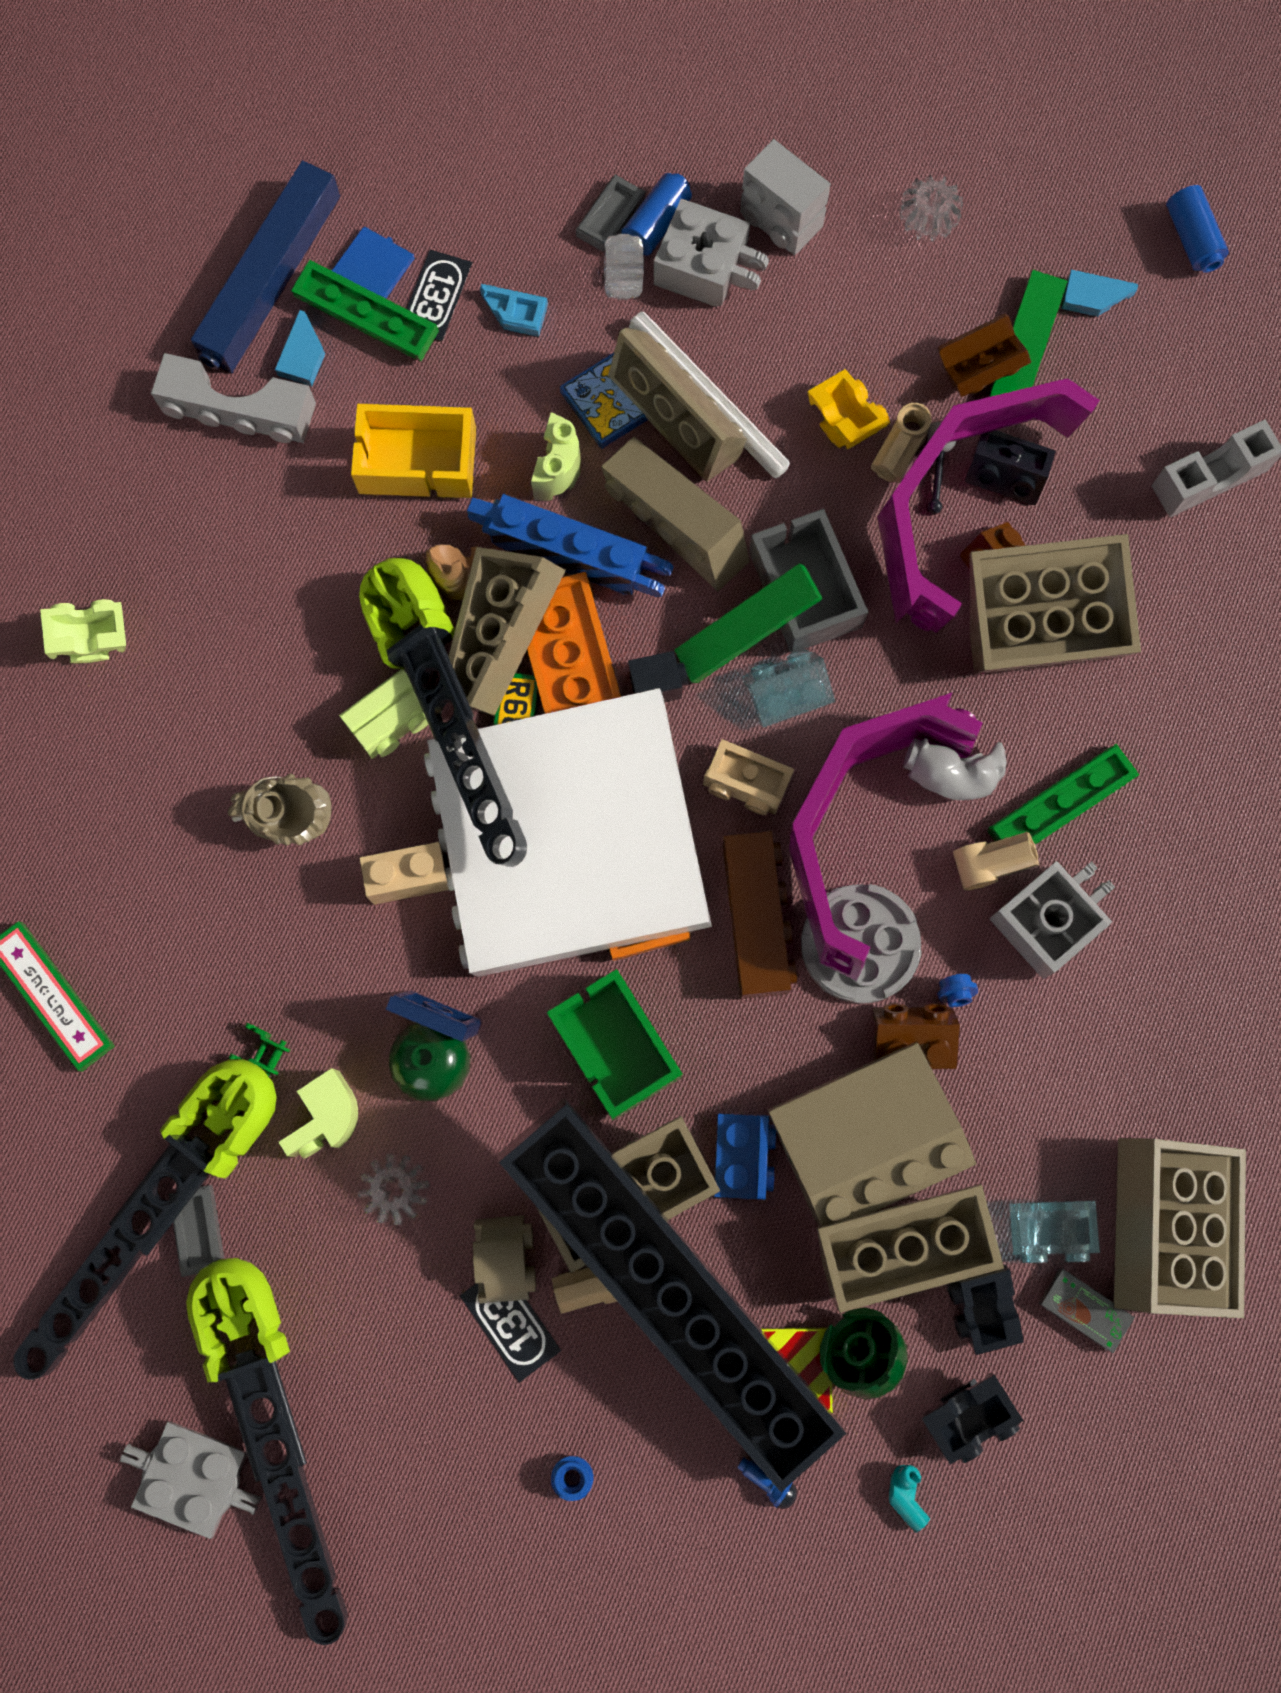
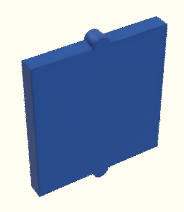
[332,226,415,298]

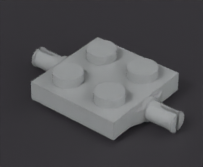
[120,1421,261,1539]

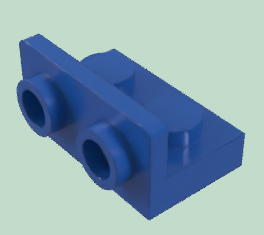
[714,1114,776,1200]

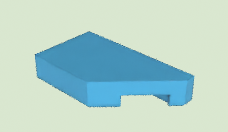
[1061,269,1138,317]
[480,284,548,337]
[275,310,325,386]

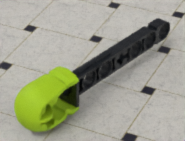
[359,558,527,867]
[13,1059,277,1380]
[186,1258,348,1645]

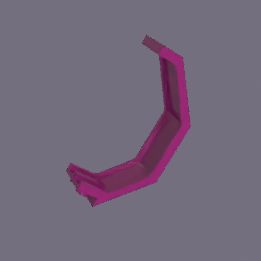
[877,378,1100,633]
[789,692,983,981]

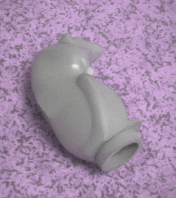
[903,738,1007,800]

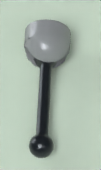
[927,422,956,515]

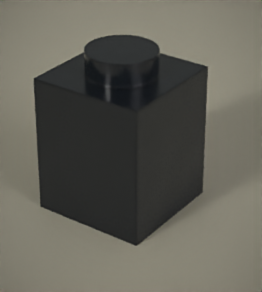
[628,651,688,702]

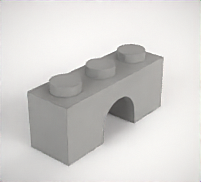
[1151,420,1281,518]

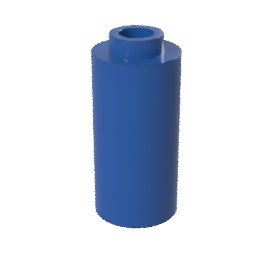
[621,173,692,256]
[1166,185,1229,273]

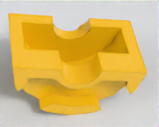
[808,369,890,449]

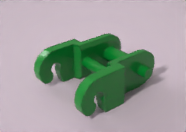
[228,1022,290,1077]

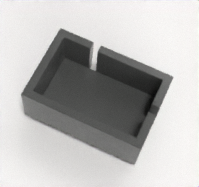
[749,509,868,654]

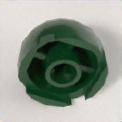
[389,1023,471,1102]
[820,1307,908,1400]

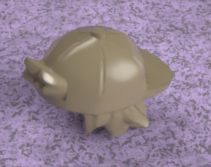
[227,774,331,846]

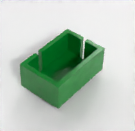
[547,969,683,1121]

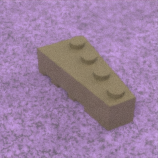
[448,547,566,716]

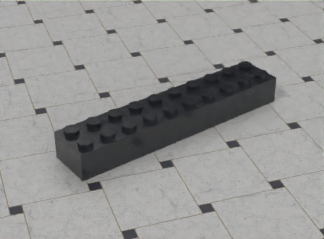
[498,1097,847,1492]

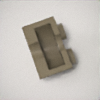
[473,1215,536,1304]

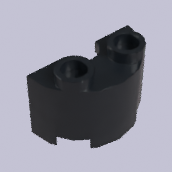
[946,1264,1024,1356]
[922,1373,1024,1465]

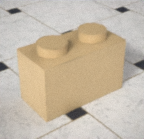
[360,842,449,905]

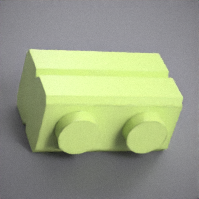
[339,669,428,759]

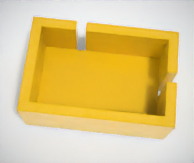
[351,404,476,498]

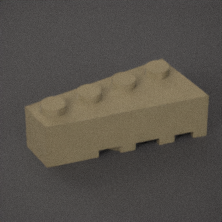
[601,437,750,592]

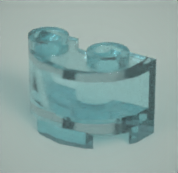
[1009,1201,1100,1263]

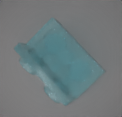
[742,650,836,728]

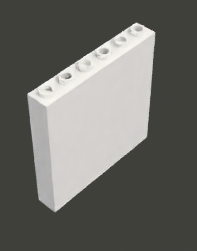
[424,688,712,977]

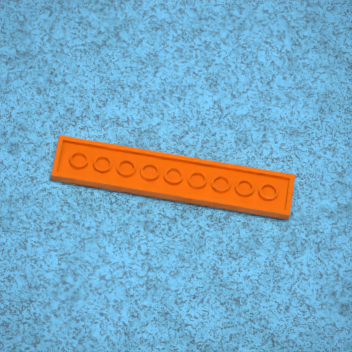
[527,571,690,961]

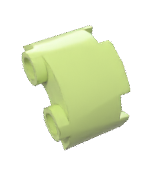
[531,413,581,501]
[40,599,126,663]

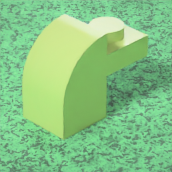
[279,1068,358,1159]

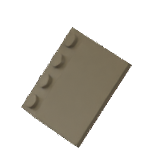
[970,534,1141,674]
[767,1042,977,1227]
[1114,1138,1246,1318]

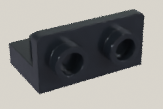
[965,430,1056,505]

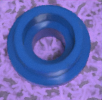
[937,974,978,1007]
[551,1455,594,1501]

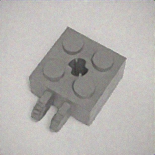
[654,199,769,307]
[989,861,1115,979]

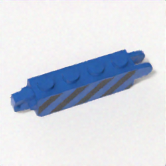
[467,494,674,597]

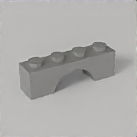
[151,353,316,443]

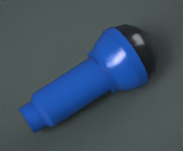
[737,1457,797,1509]

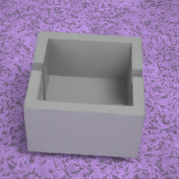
[740,139,831,256]

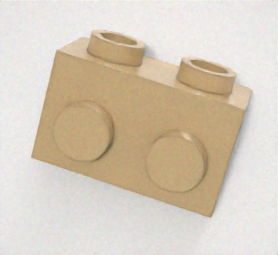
[703,739,794,815]

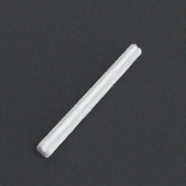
[629,312,790,478]

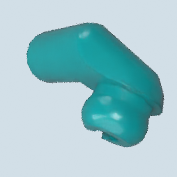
[888,1465,930,1533]

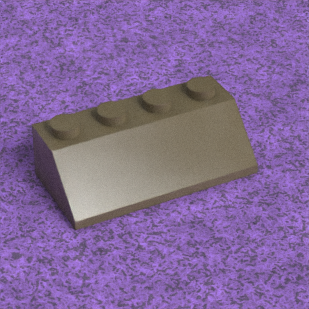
[608,327,747,482]
[537,1116,720,1273]
[817,1184,1004,1313]

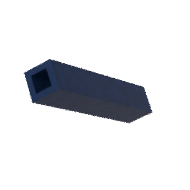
[191,160,341,373]

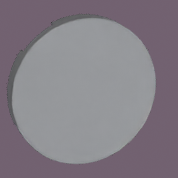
[801,884,922,1004]

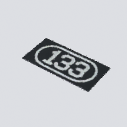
[407,249,473,341]
[460,1283,562,1383]

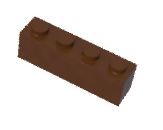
[722,831,797,1000]

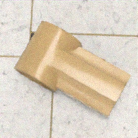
[871,403,932,483]
[953,832,1039,890]
[552,1267,617,1314]

